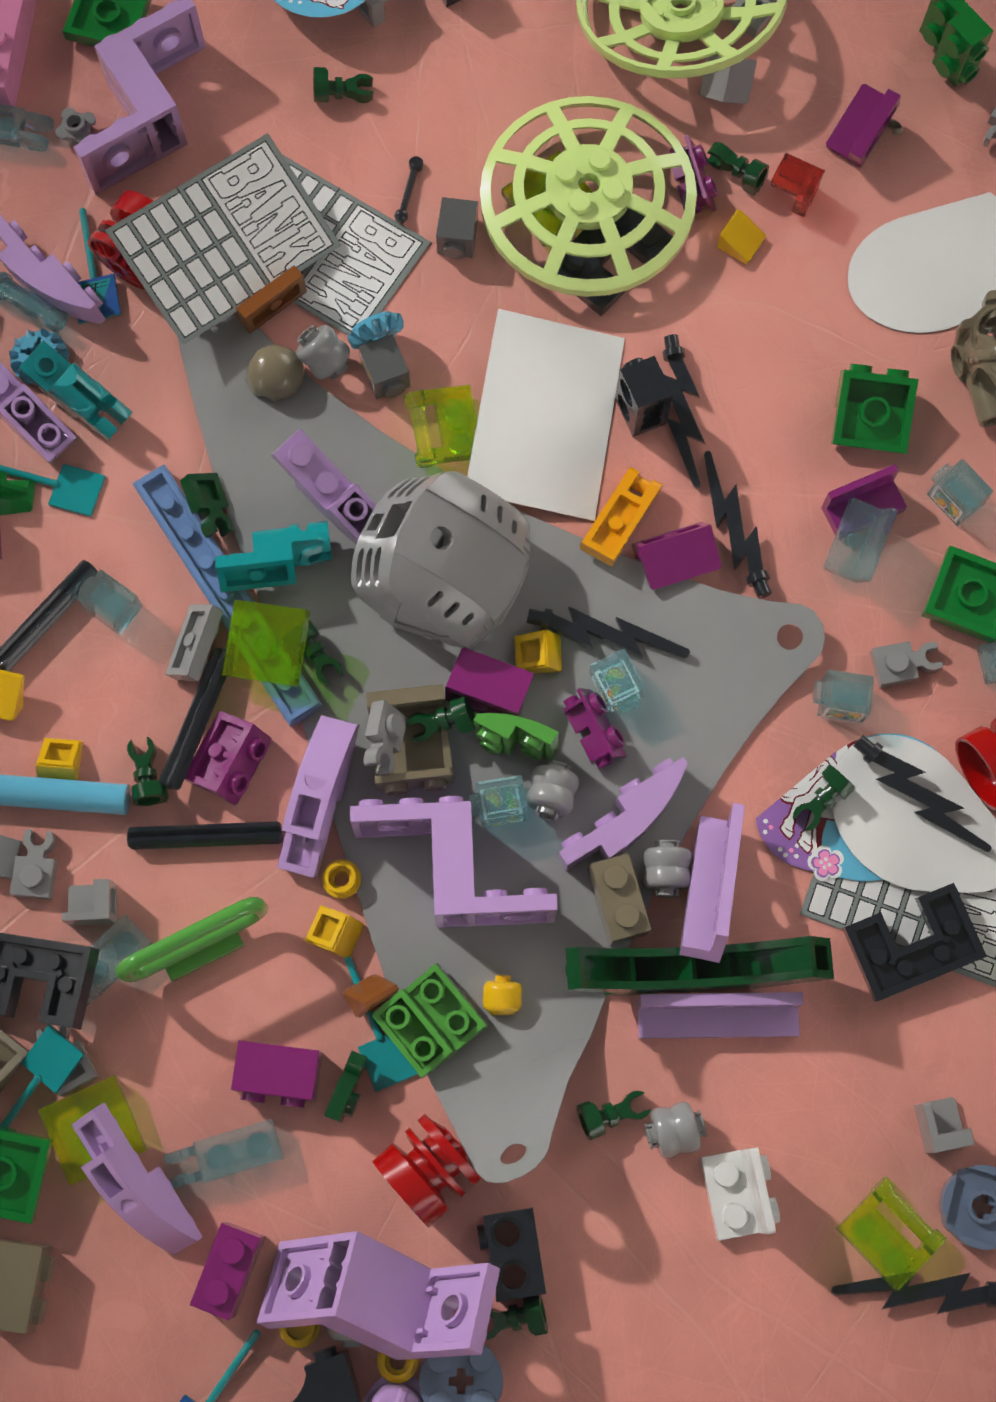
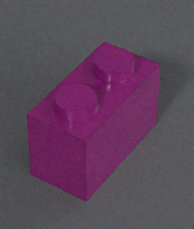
[231,1040,322,1108]
[190,1222,266,1320]

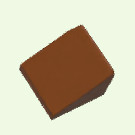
[343,974,399,1018]

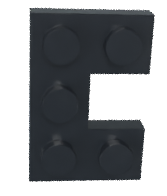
[558,208,673,316]
[842,883,987,1002]
[0,933,100,1030]

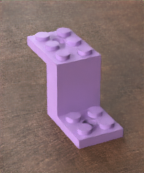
[74,0,206,195]
[350,796,557,928]
[257,1231,500,1360]

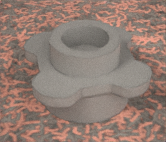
[55,108,96,145]

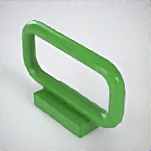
[115,897,268,983]

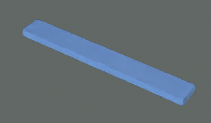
[132,464,323,728]

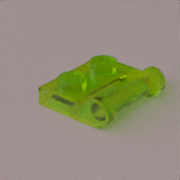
[404,385,477,468]
[835,1176,946,1291]

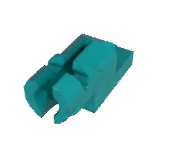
[18,340,133,440]
[215,521,332,593]

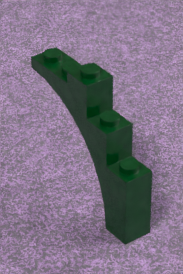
[565,936,834,996]

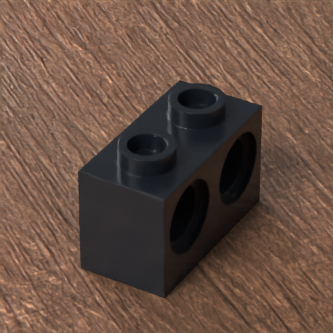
[615,356,673,437]
[477,1207,546,1302]

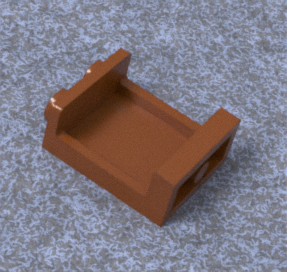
[233,265,307,334]

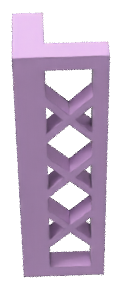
[679,803,745,963]
[637,992,803,1039]

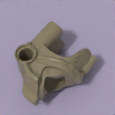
[951,290,996,427]

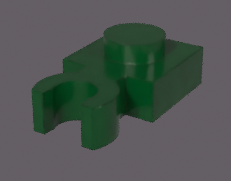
[180,473,233,538]
[324,1051,368,1123]

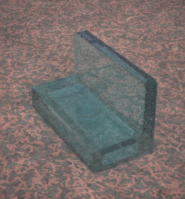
[823,498,897,583]

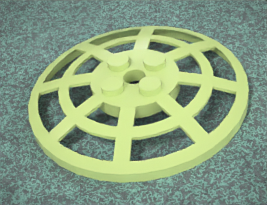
[576,0,787,78]
[480,96,697,297]

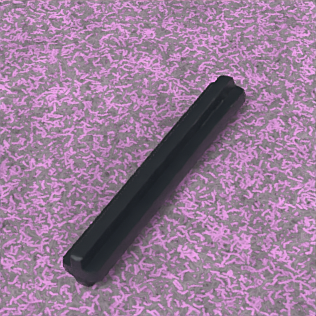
[0,560,99,671]
[159,648,234,790]
[127,821,283,850]

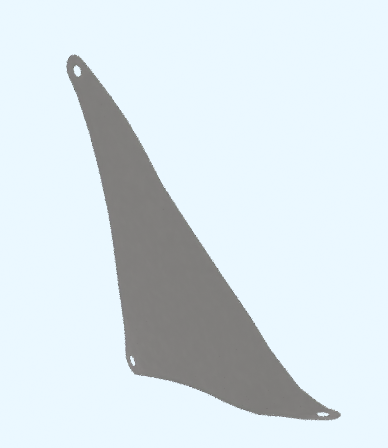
[178,314,825,1183]

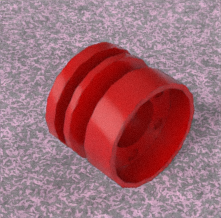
[87,190,153,290]
[955,718,996,810]
[372,1114,481,1228]

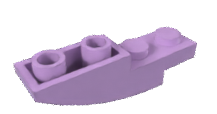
[0,214,106,324]
[0,362,77,463]
[271,429,380,562]
[277,715,360,878]
[558,757,688,871]
[72,1103,202,1255]

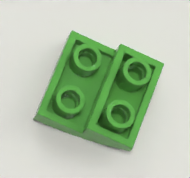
[473,713,558,761]
[372,963,489,1078]

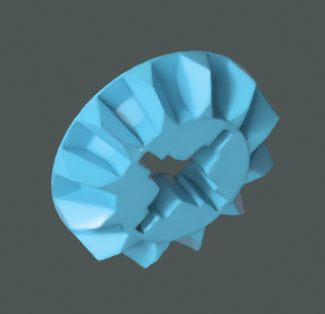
[347,311,404,349]
[9,327,69,385]

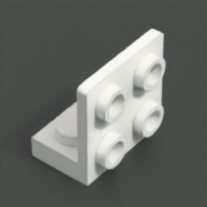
[700,1147,780,1241]

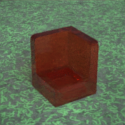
[771,153,825,217]

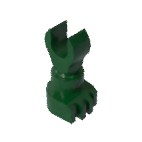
[313,67,374,103]
[707,142,769,196]
[282,620,343,686]
[406,696,475,743]
[127,737,169,806]
[793,764,856,831]
[576,1091,651,1141]
[486,1295,548,1340]

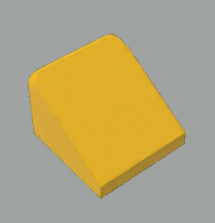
[717,209,766,265]
[514,630,562,673]
[0,670,25,721]
[35,738,83,780]
[304,905,364,959]

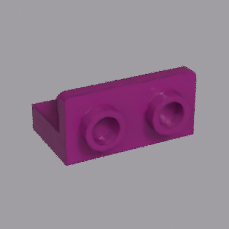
[184,710,272,805]

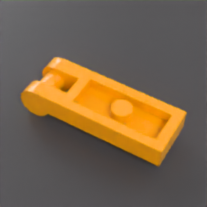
[579,467,663,567]

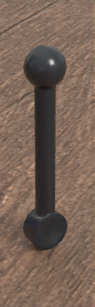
[394,156,423,223]

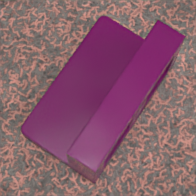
[826,84,901,167]
[821,464,907,540]
[632,522,722,590]
[445,648,533,717]

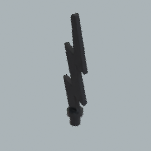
[662,334,705,489]
[704,451,772,599]
[526,607,690,659]
[853,735,992,852]
[831,1271,996,1315]

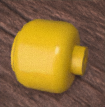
[483,974,522,1015]

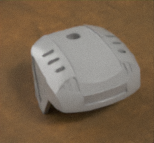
[351,471,530,649]

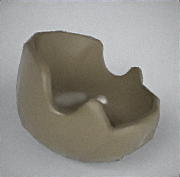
[246,345,305,402]

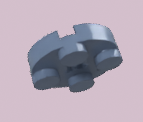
[939,1165,996,1250]
[419,1345,503,1402]

